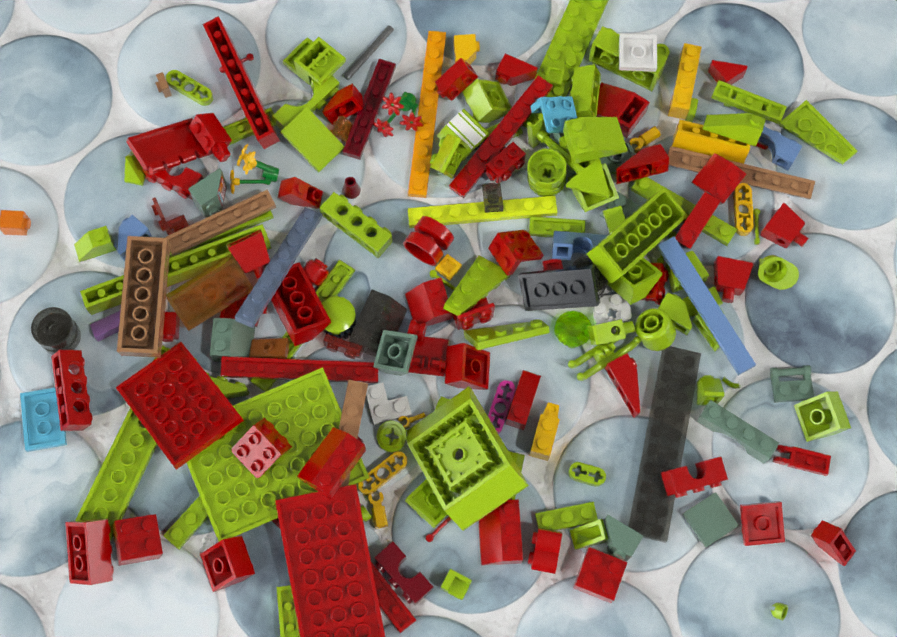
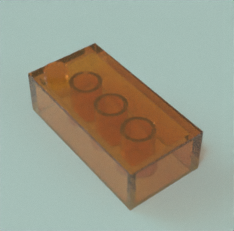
[166,254,253,331]

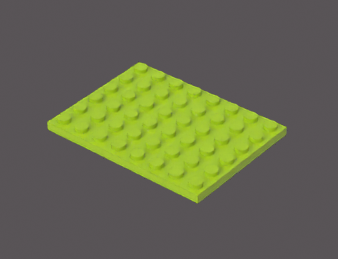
[187,368,370,542]

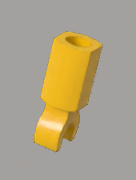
[629,126,661,153]
[368,492,388,529]

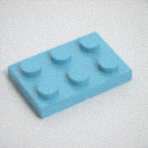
[20,387,67,452]

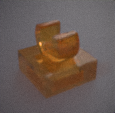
[330,116,353,142]

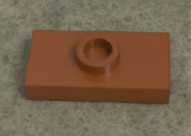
[249,338,290,359]

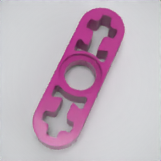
[488,380,515,434]

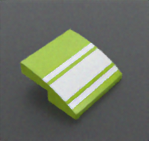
[437,109,490,161]

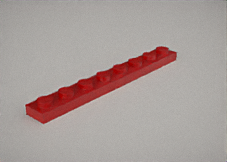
[449,75,553,198]
[220,356,378,383]

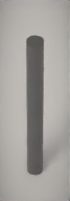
[343,25,394,80]

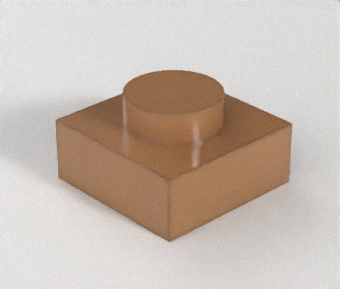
[155,72,172,98]

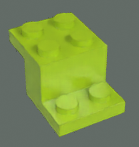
[283,37,346,86]

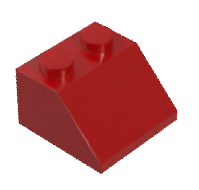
[691,153,746,205]
[405,277,453,326]
[445,343,490,390]
[200,536,255,592]

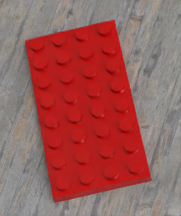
[275,484,385,637]

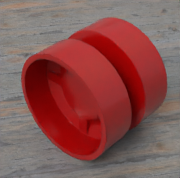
[403,216,454,266]

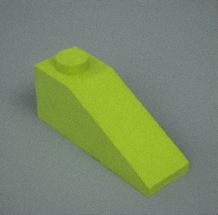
[703,113,766,147]

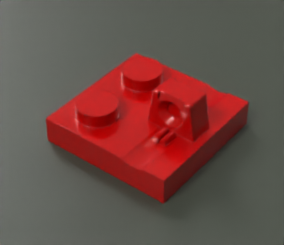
[740,501,785,546]

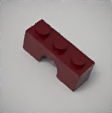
[374,541,434,606]

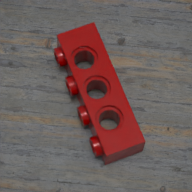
[51,350,93,431]

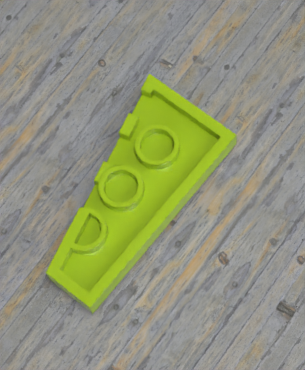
[779,100,857,165]
[443,255,511,316]
[464,319,550,350]

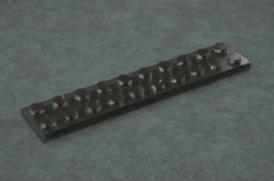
[628,346,701,543]

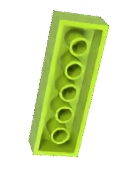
[586,187,688,284]

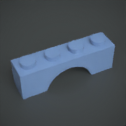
[736,112,802,171]

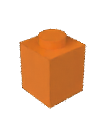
[0,210,31,236]

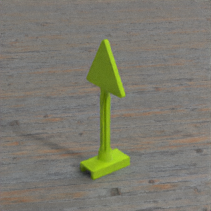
[527,113,610,198]

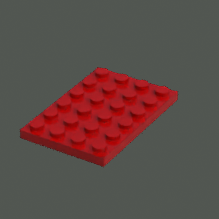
[116,342,244,470]

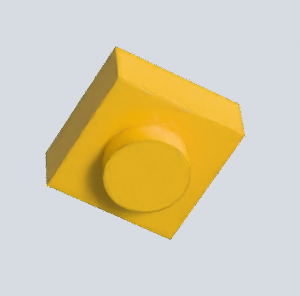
[435,254,462,281]

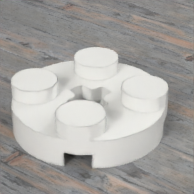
[593,294,632,333]

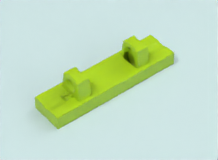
[711,80,787,124]

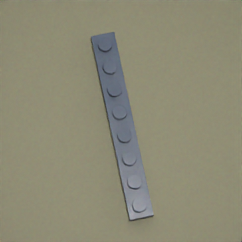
[235,207,322,328]

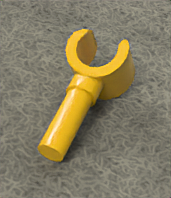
[398,412,426,429]

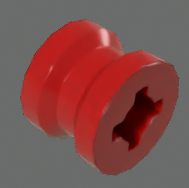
[407,319,427,342]

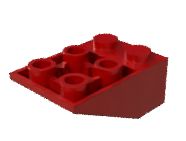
[596,82,650,138]

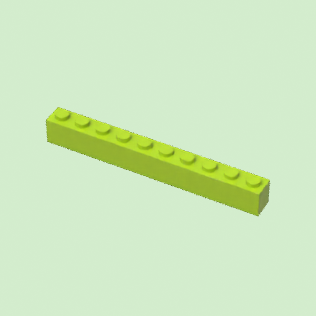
[80,224,272,315]

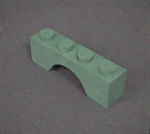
[696,400,779,464]

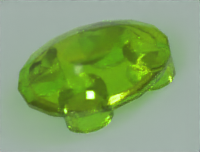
[554,311,592,349]

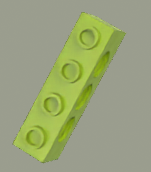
[320,192,393,258]

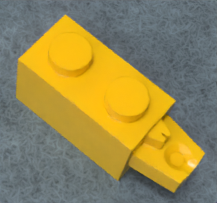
[529,402,560,461]

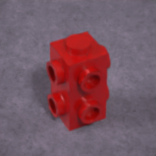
[435,58,478,101]
[486,142,526,184]

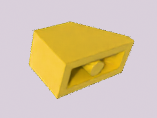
[454,34,480,65]

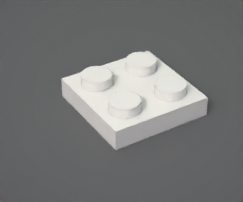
[619,34,657,72]

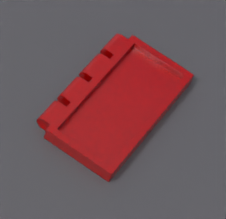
[126,118,211,174]

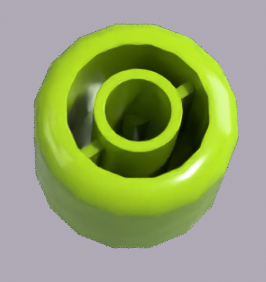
[635,308,676,351]

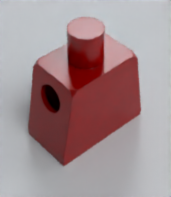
[760,203,809,248]
[227,229,270,279]
[713,256,753,303]

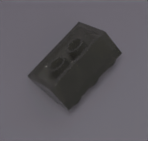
[349,289,408,357]

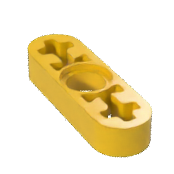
[733,183,754,236]
[358,451,407,496]

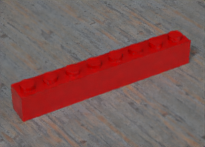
[203,16,280,149]

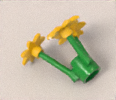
[230,144,279,194]

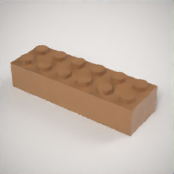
[117,236,171,358]

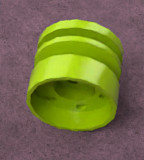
[527,148,567,197]

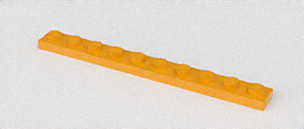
[408,31,446,198]

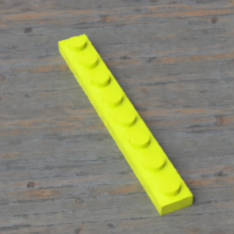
[408,196,558,228]

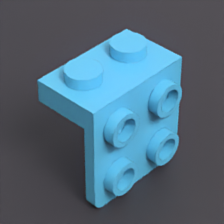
[530,96,577,133]

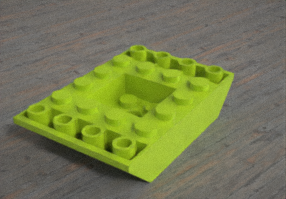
[407,386,529,531]

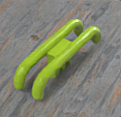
[568,334,641,381]

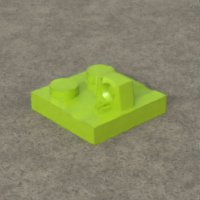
[405,479,448,528]

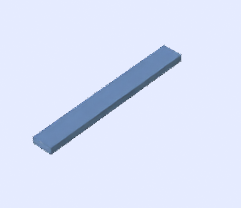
[657,237,756,376]

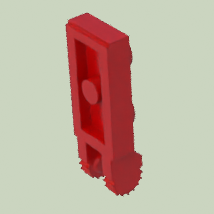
[773,445,831,476]

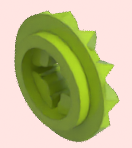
[377,420,407,452]

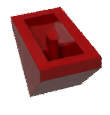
[708,60,748,85]

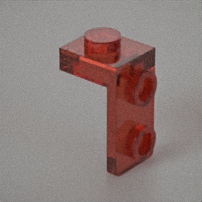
[151,197,189,235]

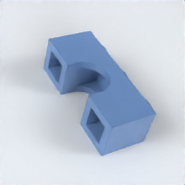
[552,231,607,262]

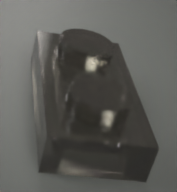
[482,183,503,213]

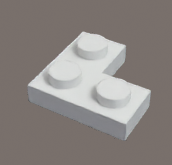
[366,383,412,426]

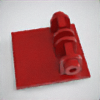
[408,337,449,377]

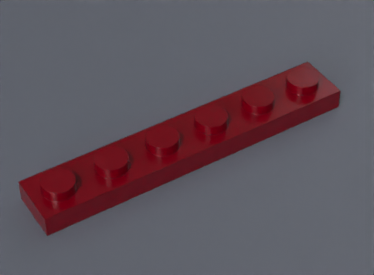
[343,59,396,160]

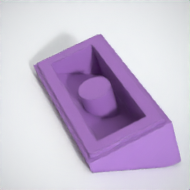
[90,310,121,342]

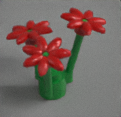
[373,92,424,137]

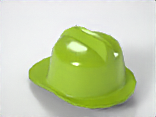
[758,255,799,290]

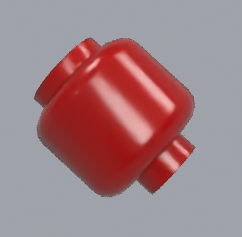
[303,258,329,286]

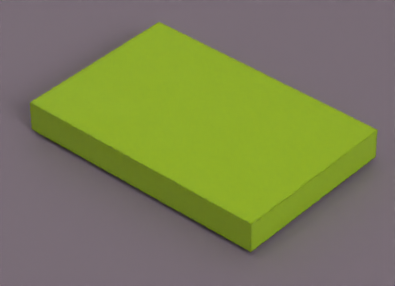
[280,107,345,173]

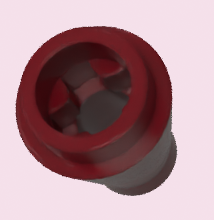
[342,177,361,199]

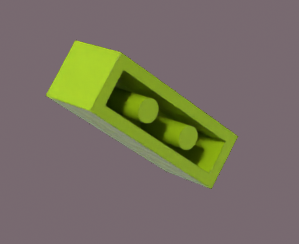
[570,64,601,118]

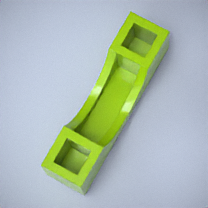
[272,75,340,130]

